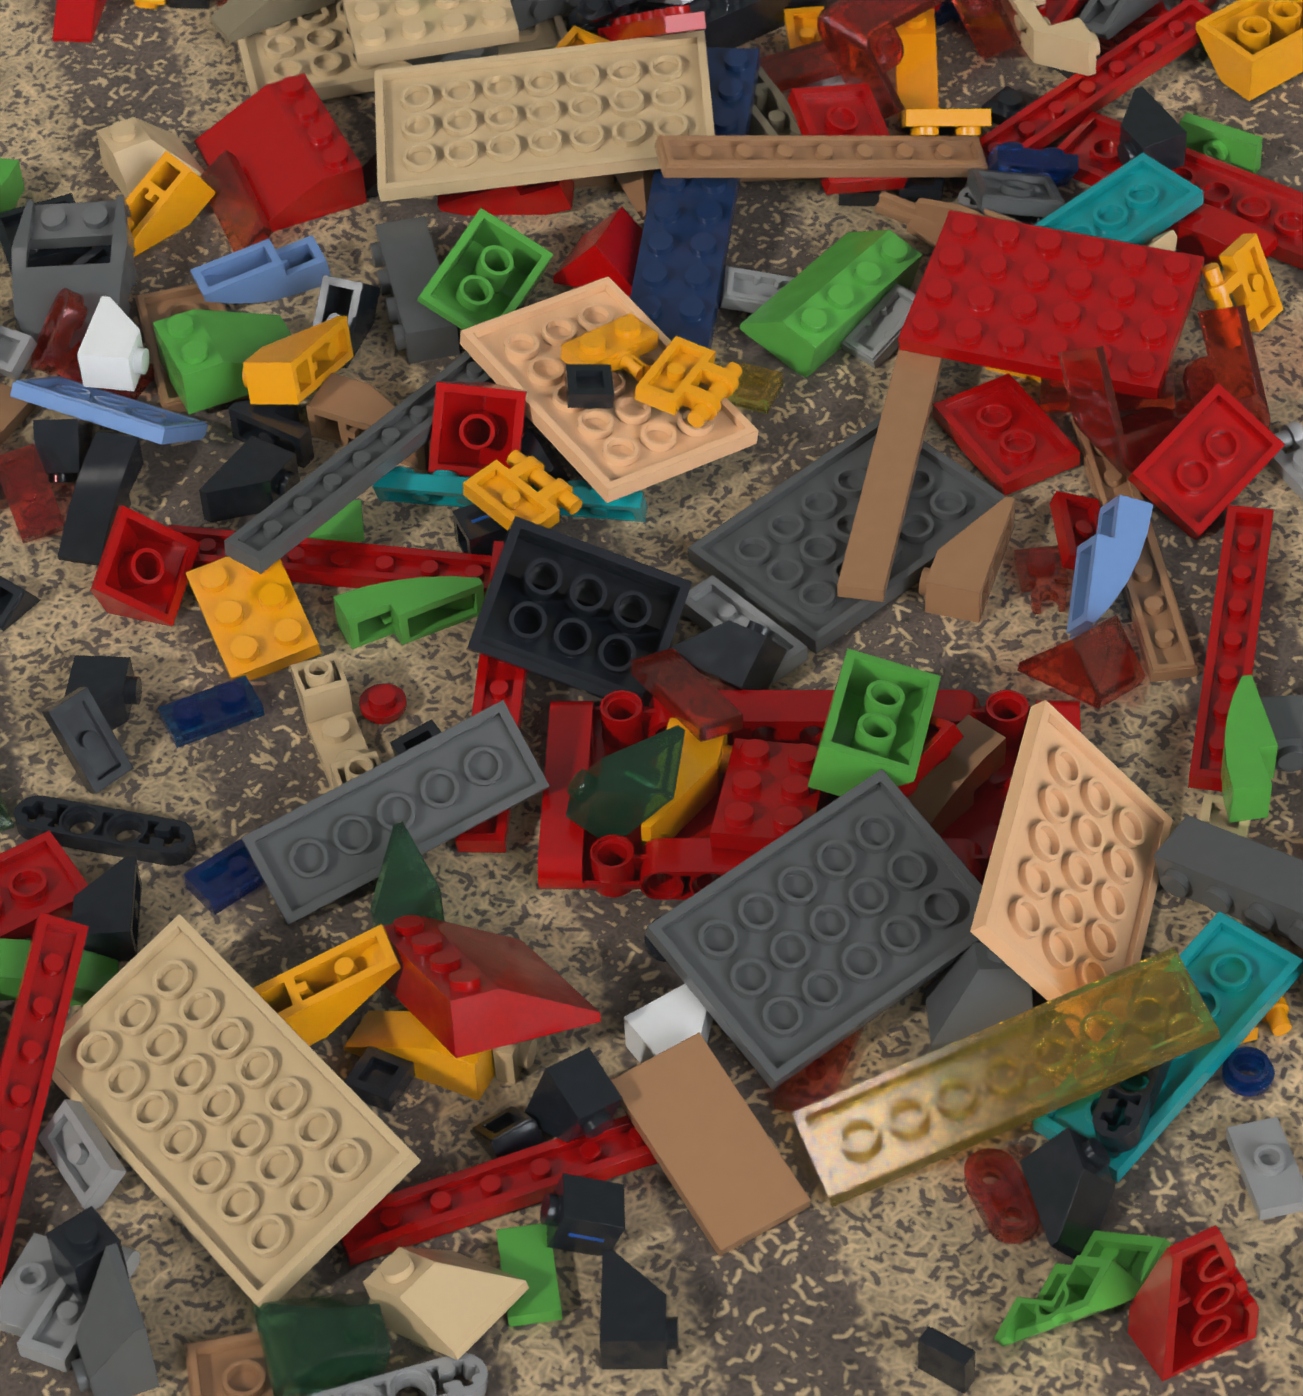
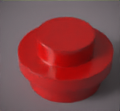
[359,683,407,725]

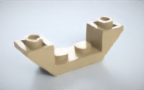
[1001,0,1100,76]
[290,653,382,790]

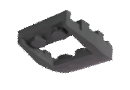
[11,195,137,352]

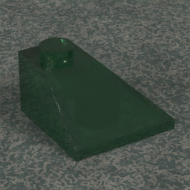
[566,725,685,838]
[370,821,445,928]
[253,1293,391,1396]

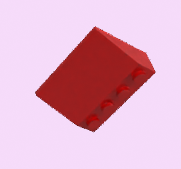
[194,73,367,239]
[384,915,601,1058]

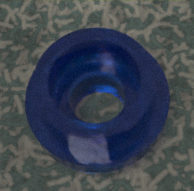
[1222,1047,1275,1097]

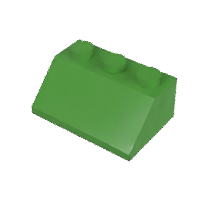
[807,648,941,796]

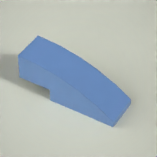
[190,235,331,304]
[1066,495,1153,634]

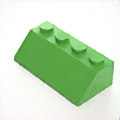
[739,230,923,378]

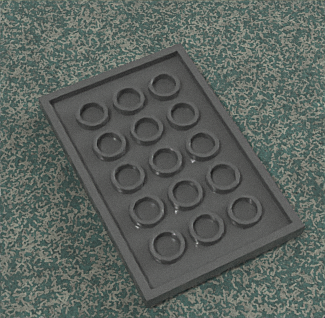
[688,416,1006,654]
[645,769,982,1090]

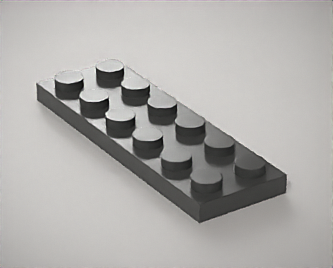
[241,700,549,926]

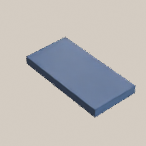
[10,376,208,445]

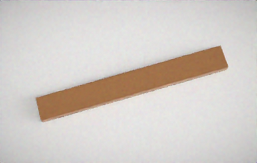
[654,135,988,178]
[837,349,944,602]
[1072,413,1198,682]

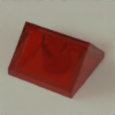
[1017,614,1145,709]

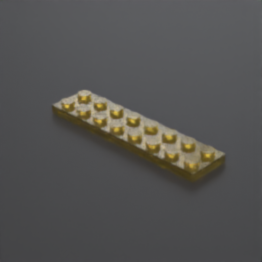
[791,947,1220,1207]

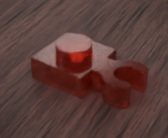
[1014,545,1068,615]

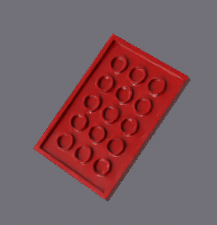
[898,210,1204,400]

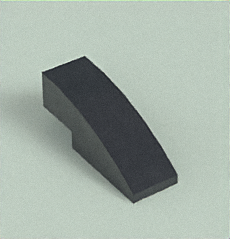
[58,432,144,566]

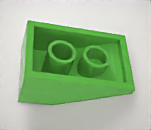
[417,208,554,330]
[153,309,292,414]

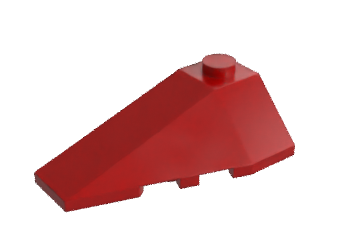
[1128,1225,1259,1382]

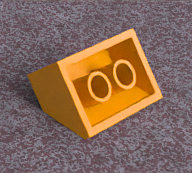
[1196,0,1303,101]

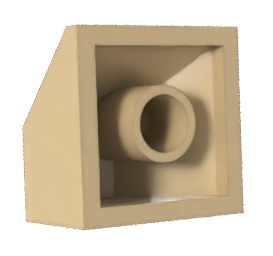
[96,117,211,198]
[363,1247,529,1360]

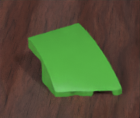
[994,1230,1172,1347]

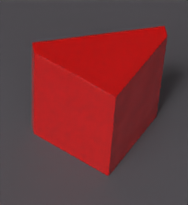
[553,207,643,297]
[428,381,527,476]
[90,505,201,627]

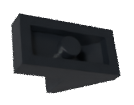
[228,400,314,468]

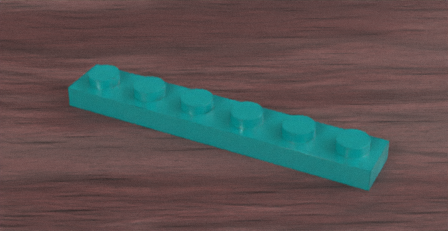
[372,466,648,522]

